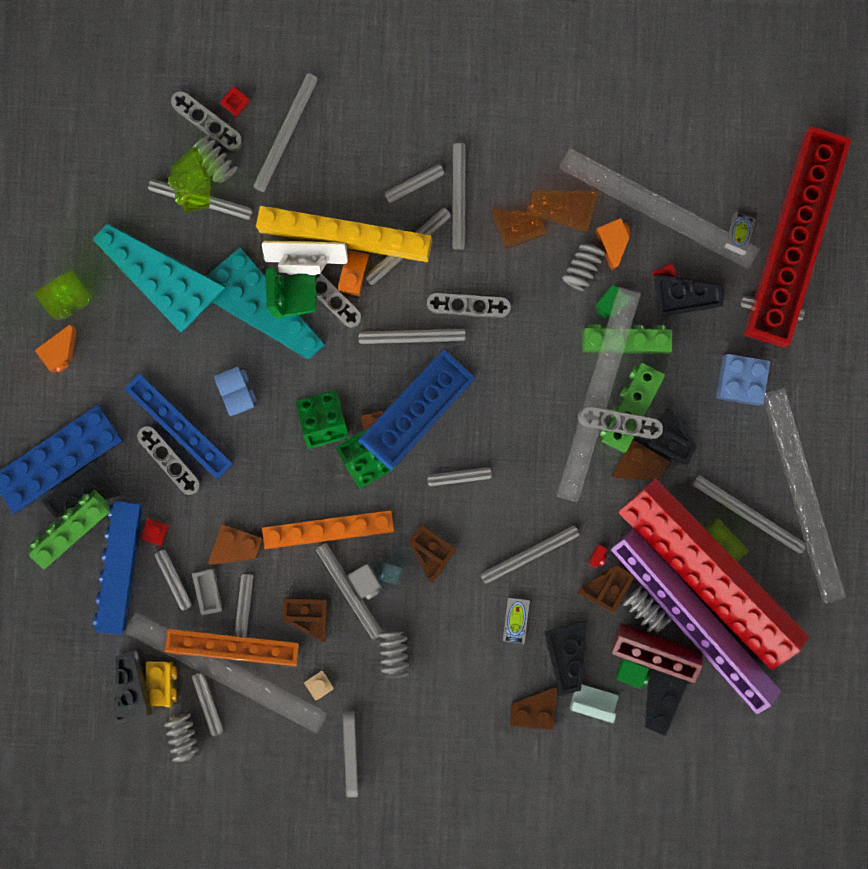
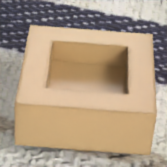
[304,670,334,701]

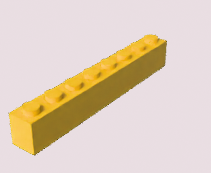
[256,206,432,262]

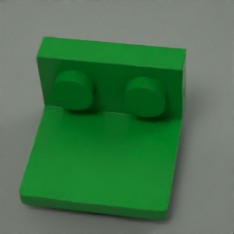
[266,268,317,319]
[295,390,350,449]
[335,427,397,488]

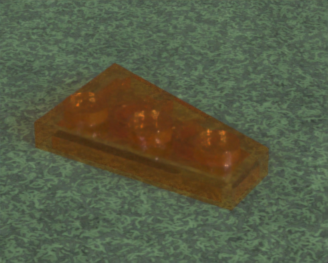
[526,190,598,233]

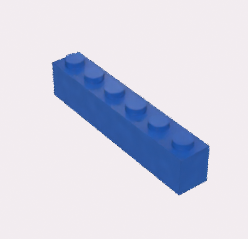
[93,501,143,635]

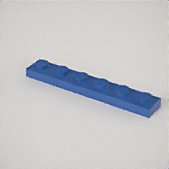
[124,374,233,480]

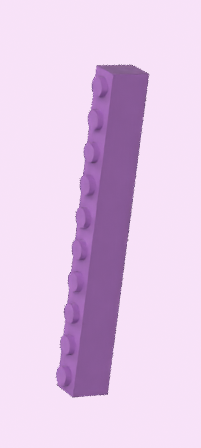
[611,528,781,714]

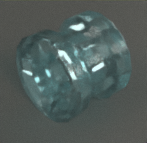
[378,563,404,585]

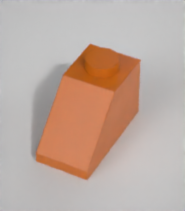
[595,218,631,271]
[338,250,370,297]
[35,325,77,373]

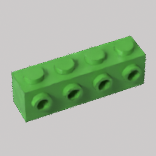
[582,324,672,354]
[600,363,665,453]
[28,489,110,570]

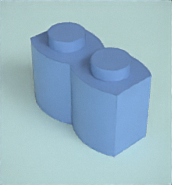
[214,367,257,417]

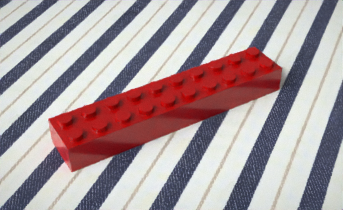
[743,126,852,348]
[618,478,809,670]

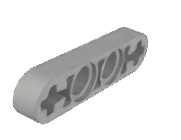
[171,91,242,152]
[296,273,361,328]
[427,293,511,318]
[578,407,663,438]
[137,426,201,495]
[343,711,358,797]

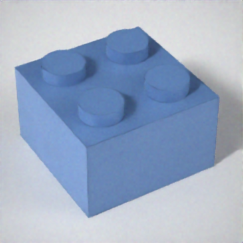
[716,354,770,406]

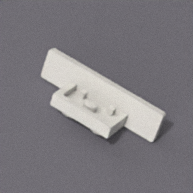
[262,241,348,275]

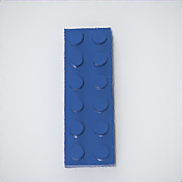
[358,349,476,470]
[0,405,123,514]

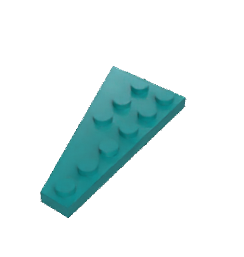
[93,224,227,333]
[207,248,325,360]

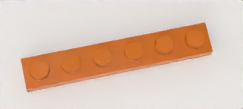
[262,510,394,549]
[164,629,299,666]

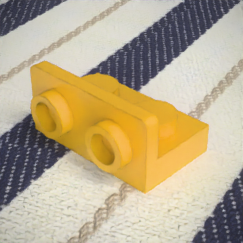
[146,661,177,707]

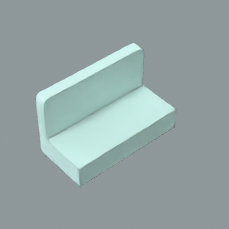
[569,684,618,723]

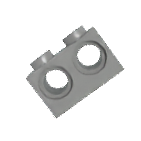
[348,563,382,599]

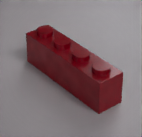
[612,623,703,683]

